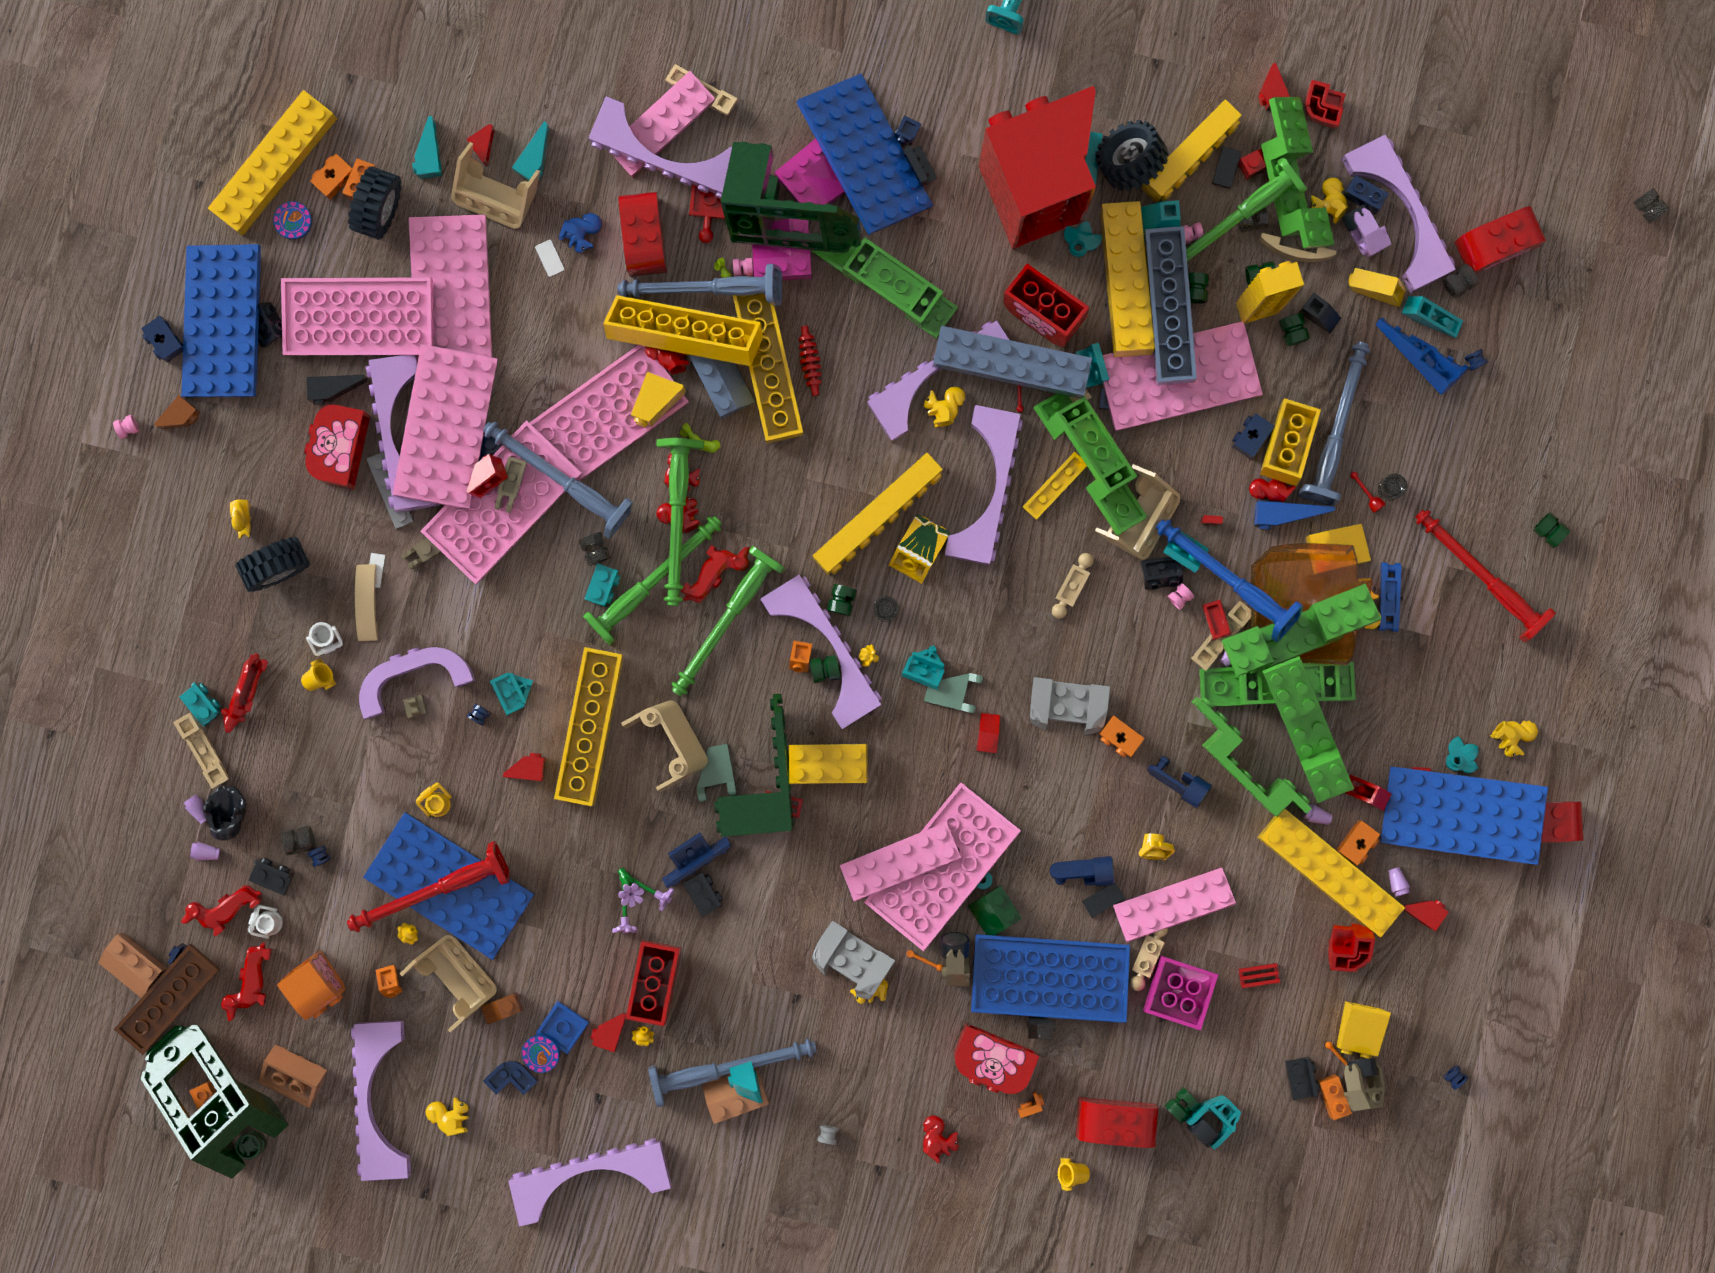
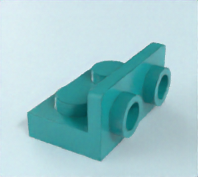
[1075,343,1109,388]
[1163,531,1209,573]
[584,563,621,607]
[179,682,221,727]

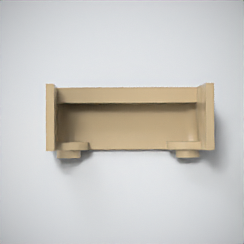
[451,142,540,229]
[1095,464,1180,560]
[621,700,708,792]
[400,935,497,1032]

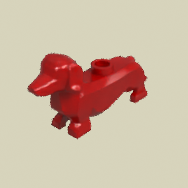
[680,545,750,603]
[221,653,268,733]
[181,885,263,937]
[221,942,272,1021]

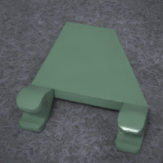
[924,673,983,713]
[697,744,737,802]

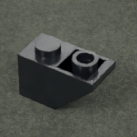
[1299,293,1341,334]

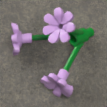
[612,868,674,933]

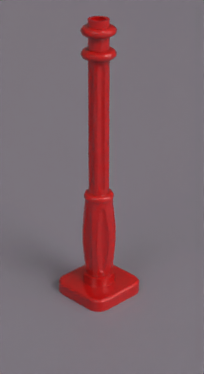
[1415,509,1556,643]
[347,841,510,933]

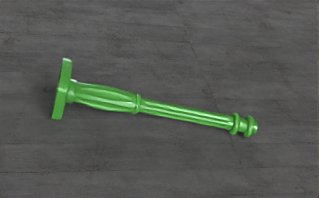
[1186,157,1307,262]
[656,438,704,606]
[583,516,722,646]
[672,546,786,696]

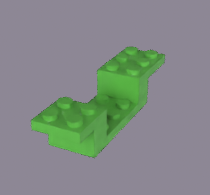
[1261,97,1334,248]
[812,237,958,339]
[1034,394,1148,536]
[1221,584,1381,677]
[1263,656,1354,803]
[1199,662,1356,707]
[1191,697,1312,817]

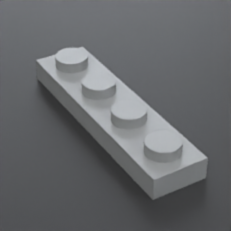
[366,452,414,529]

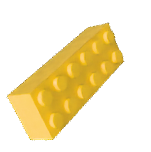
[1141,99,1242,203]

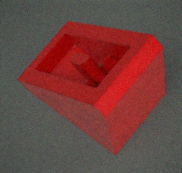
[467,124,495,166]

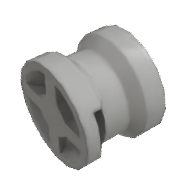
[817,1125,839,1145]

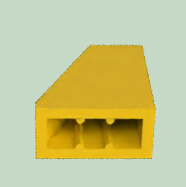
[1348,268,1406,307]

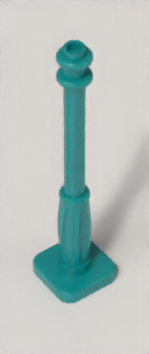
[985,0,1024,35]

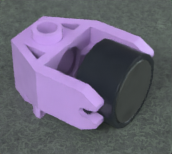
[1341,204,1391,258]

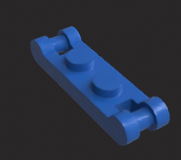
[1378,562,1402,632]

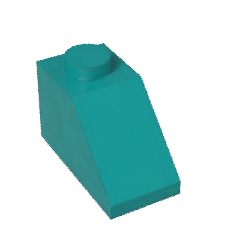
[728,1061,763,1104]

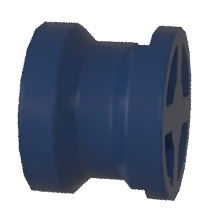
[1464,349,1488,371]
[467,703,491,726]
[307,845,331,868]
[1443,1065,1468,1090]

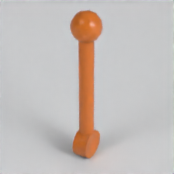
[906,950,944,972]
[1325,1042,1347,1066]

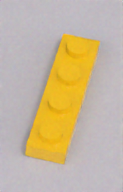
[1022,451,1087,520]

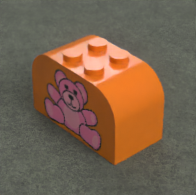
[277,950,346,1020]

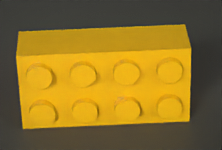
[1260,398,1321,486]
[789,744,868,784]

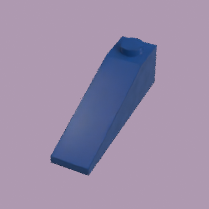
[1254,501,1335,530]

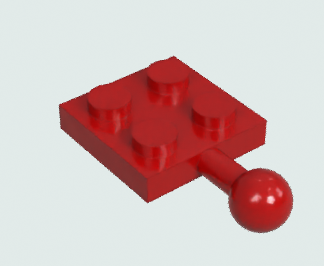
[689,184,725,243]

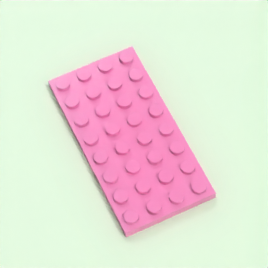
[409,215,493,364]
[281,277,434,355]
[1102,321,1263,431]
[392,344,498,510]
[529,345,689,481]
[420,420,582,585]
[864,783,1021,951]

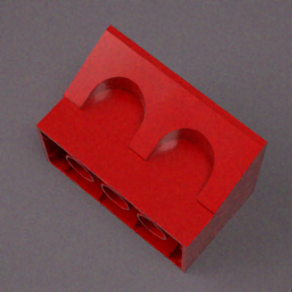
[979,86,1096,250]

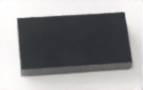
[1212,146,1241,189]
[1082,883,1125,918]

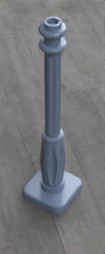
[617,264,782,306]
[1298,342,1370,506]
[483,422,633,539]
[648,1039,817,1107]

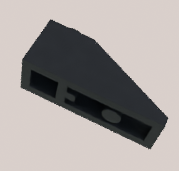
[307,375,368,405]

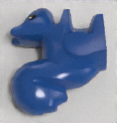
[559,213,602,253]

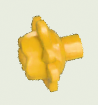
[859,645,879,667]
[397,923,418,945]
[632,1027,654,1046]

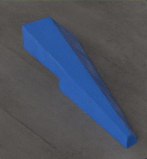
[1376,317,1469,395]

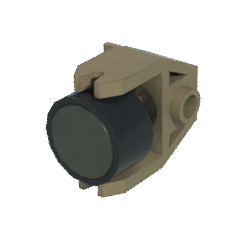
[940,932,970,986]
[1344,1058,1385,1112]

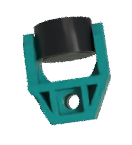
[1185,1095,1241,1150]

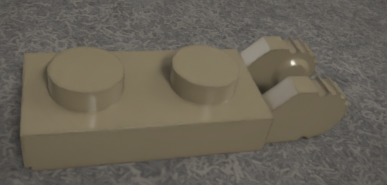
[495,456,528,513]
[401,538,441,570]

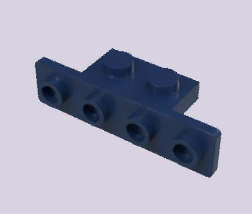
[662,833,731,888]

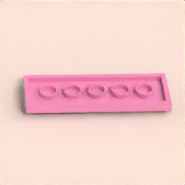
[608,71,716,177]
[840,822,961,902]
[1113,868,1236,943]

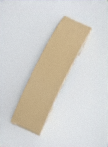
[665,64,738,116]
[1258,233,1337,262]
[355,564,378,641]
[1191,601,1254,671]
[173,713,229,789]

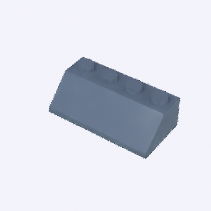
[688,354,755,420]

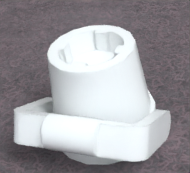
[306,622,343,656]
[248,904,283,939]

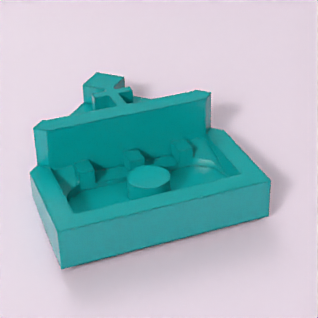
[902,645,945,690]
[490,673,533,716]

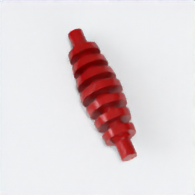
[799,326,822,396]

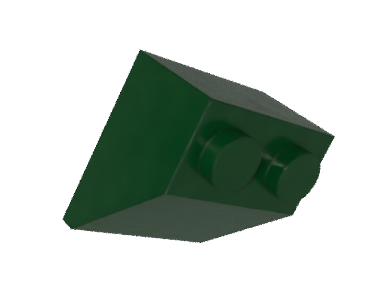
[968,885,1022,936]

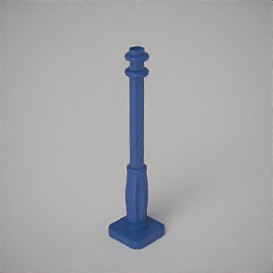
[1156,519,1303,643]

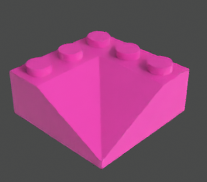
[774,138,845,205]
[752,219,812,280]
[1143,955,1218,1030]

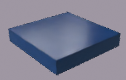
[536,1001,589,1055]

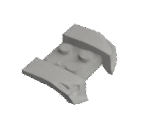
[1030,677,1110,735]
[812,921,895,1000]

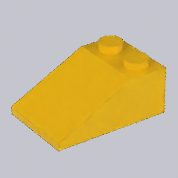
[1306,524,1371,574]

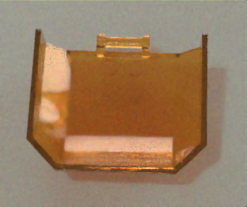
[1251,543,1373,665]

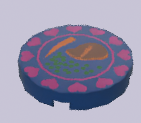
[273,201,312,240]
[522,1034,561,1073]

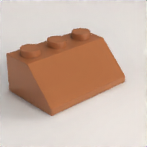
[98,933,168,998]
[258,1045,327,1108]
[702,1067,770,1124]

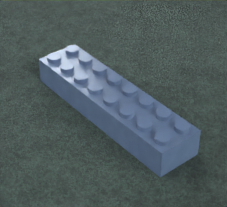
[1144,226,1197,385]
[932,326,1092,399]

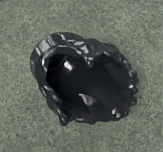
[203,785,247,841]

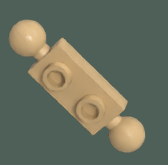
[1052,553,1094,619]
[1130,928,1168,991]

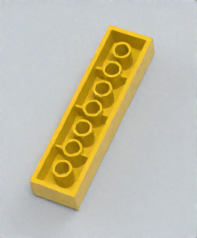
[208,90,337,236]
[1100,201,1155,358]
[1236,261,1304,324]
[733,293,804,444]
[603,295,763,366]
[812,453,943,576]
[554,647,624,806]
[1257,809,1405,938]

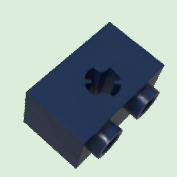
[1343,175,1389,215]
[141,316,184,363]
[1232,413,1274,460]

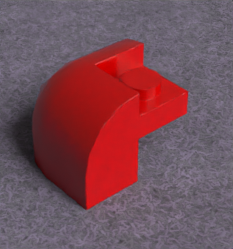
[1304,80,1346,129]
[1328,923,1375,972]

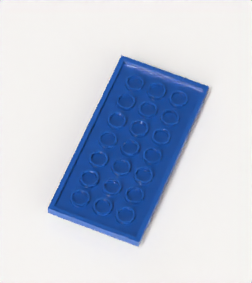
[796,73,933,235]
[181,244,261,398]
[1381,766,1548,865]
[363,812,535,960]
[971,934,1130,1023]

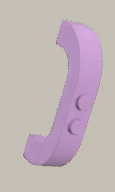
[359,647,476,719]

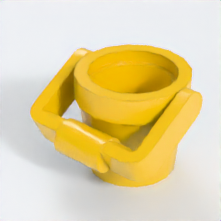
[301,658,336,691]
[416,782,452,817]
[1139,834,1175,861]
[1058,1158,1090,1191]

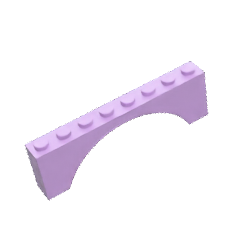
[588,96,732,199]
[1341,134,1456,293]
[867,321,1009,442]
[366,355,440,513]
[944,405,1023,565]
[761,575,882,729]
[351,1020,411,1181]
[508,1138,672,1227]

